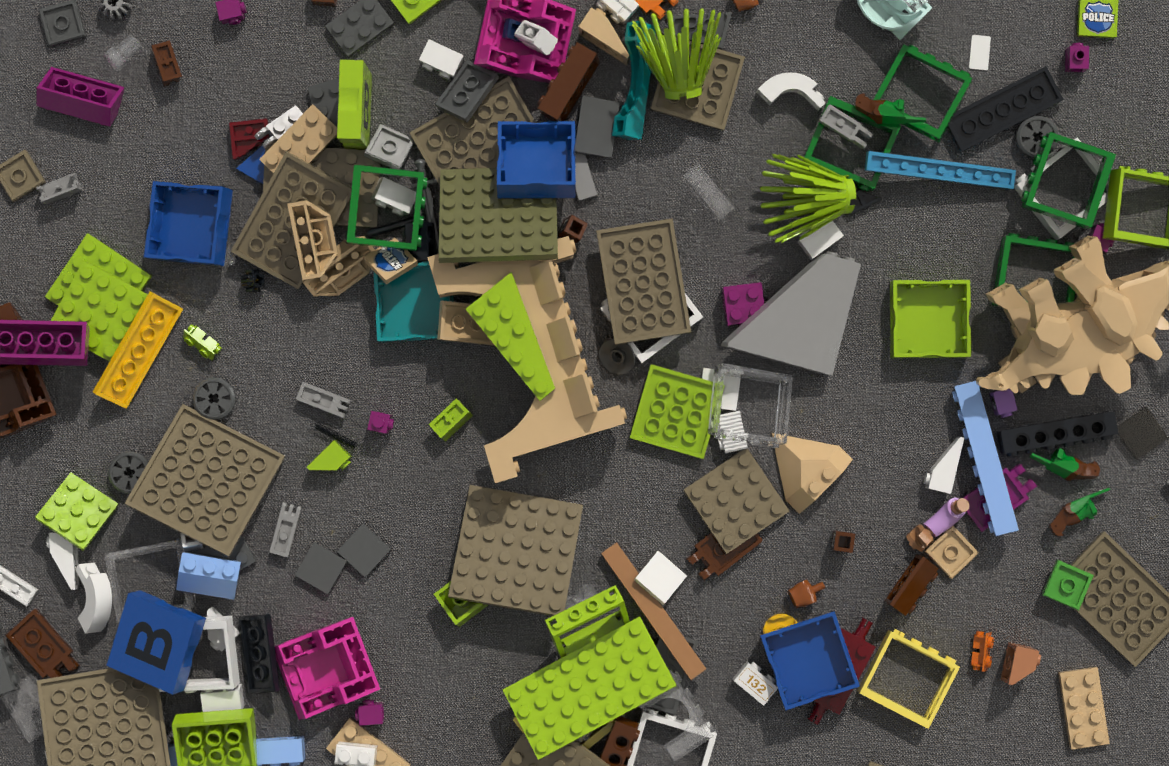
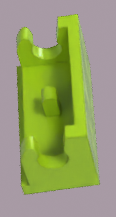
[429,398,473,442]

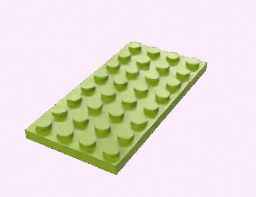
[502,616,677,760]

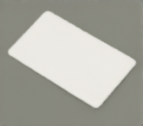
[969,35,991,70]

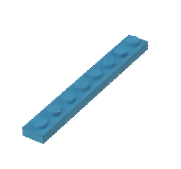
[864,151,1016,190]

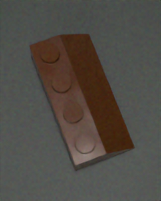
[537,42,600,121]

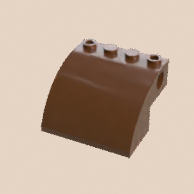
[0,364,57,439]

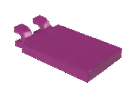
[963,464,1037,532]

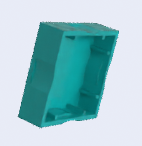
[373,261,454,342]

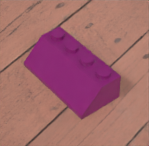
[36,67,125,127]

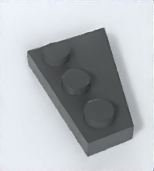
[673,12,732,50]

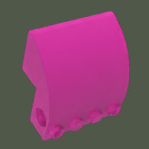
[474,0,576,83]
[274,617,380,720]

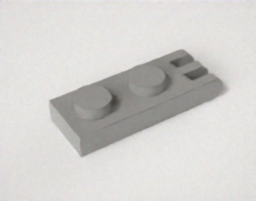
[296,382,351,418]
[269,502,302,557]

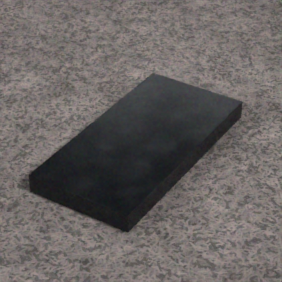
[239,614,280,693]

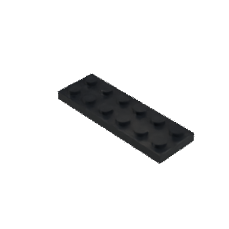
[943,66,1064,153]

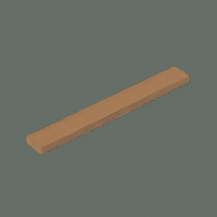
[601,542,706,680]

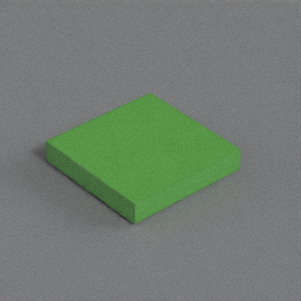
[1042,560,1094,611]

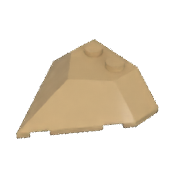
[771,433,853,514]

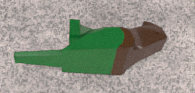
[855,93,926,124]
[1030,448,1100,481]
[1049,488,1110,537]

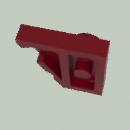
[229,118,270,160]

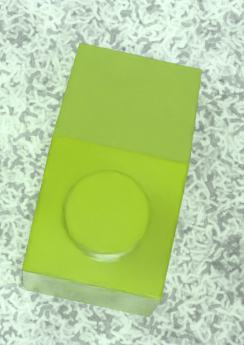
[306,440,352,470]

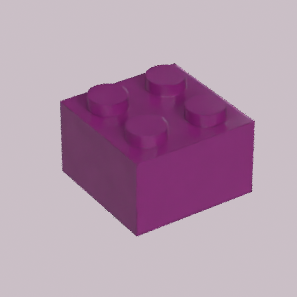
[722,282,764,326]

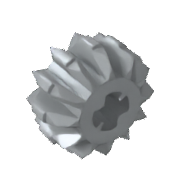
[99,0,132,19]

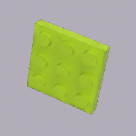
[35,472,119,551]

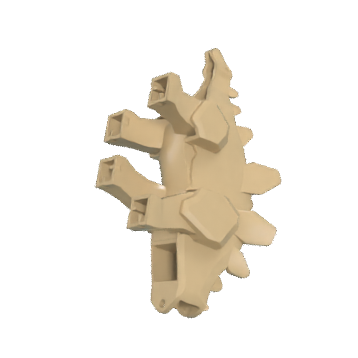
[976,236,1169,395]

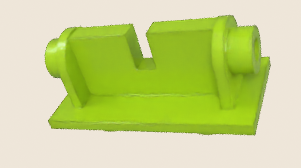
[183,324,222,361]

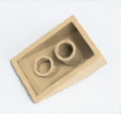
[579,7,629,65]

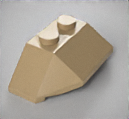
[287,200,338,280]
[302,236,375,296]

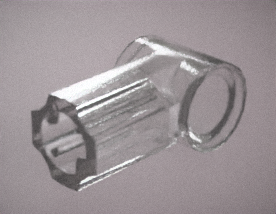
[103,34,143,72]

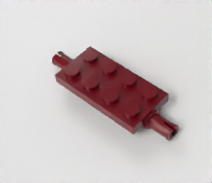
[808,617,876,725]

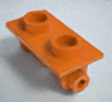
[971,631,994,672]

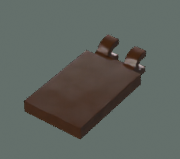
[686,532,763,580]
[6,609,80,678]

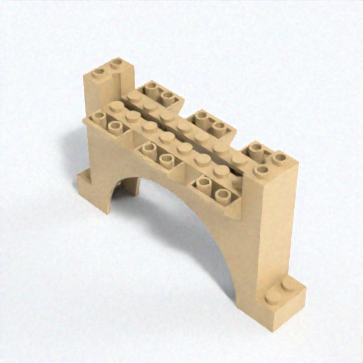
[427,236,627,483]

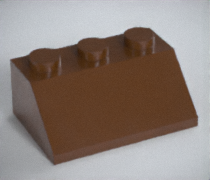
[884,554,939,616]

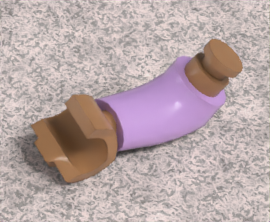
[906,498,969,552]

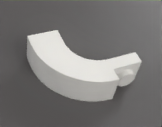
[756,73,826,111]
[75,563,112,634]

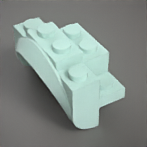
[857,0,932,40]

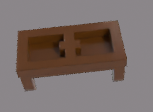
[151,40,182,87]

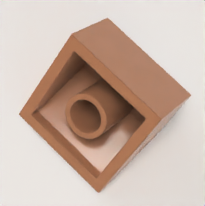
[1000,642,1041,685]

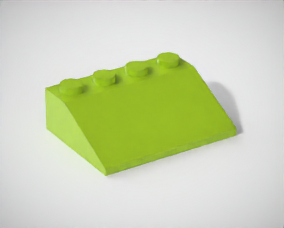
[172,708,257,766]

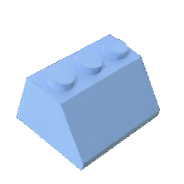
[176,552,241,600]

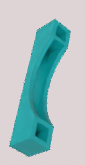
[612,21,656,140]

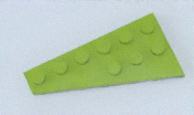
[466,272,555,401]

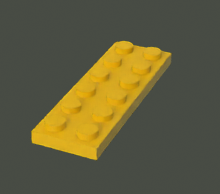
[93,291,183,409]

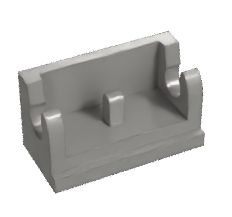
[36,173,82,204]

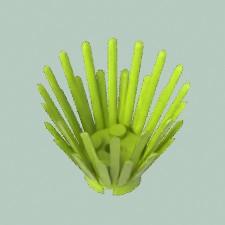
[632,8,721,100]
[760,154,856,243]

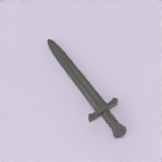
[411,159,439,254]

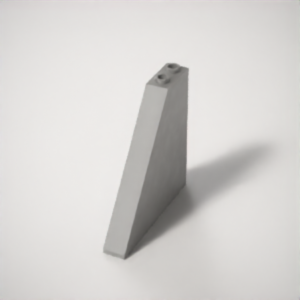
[721,251,861,376]

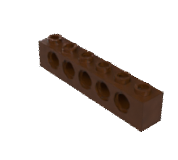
[599,716,640,766]

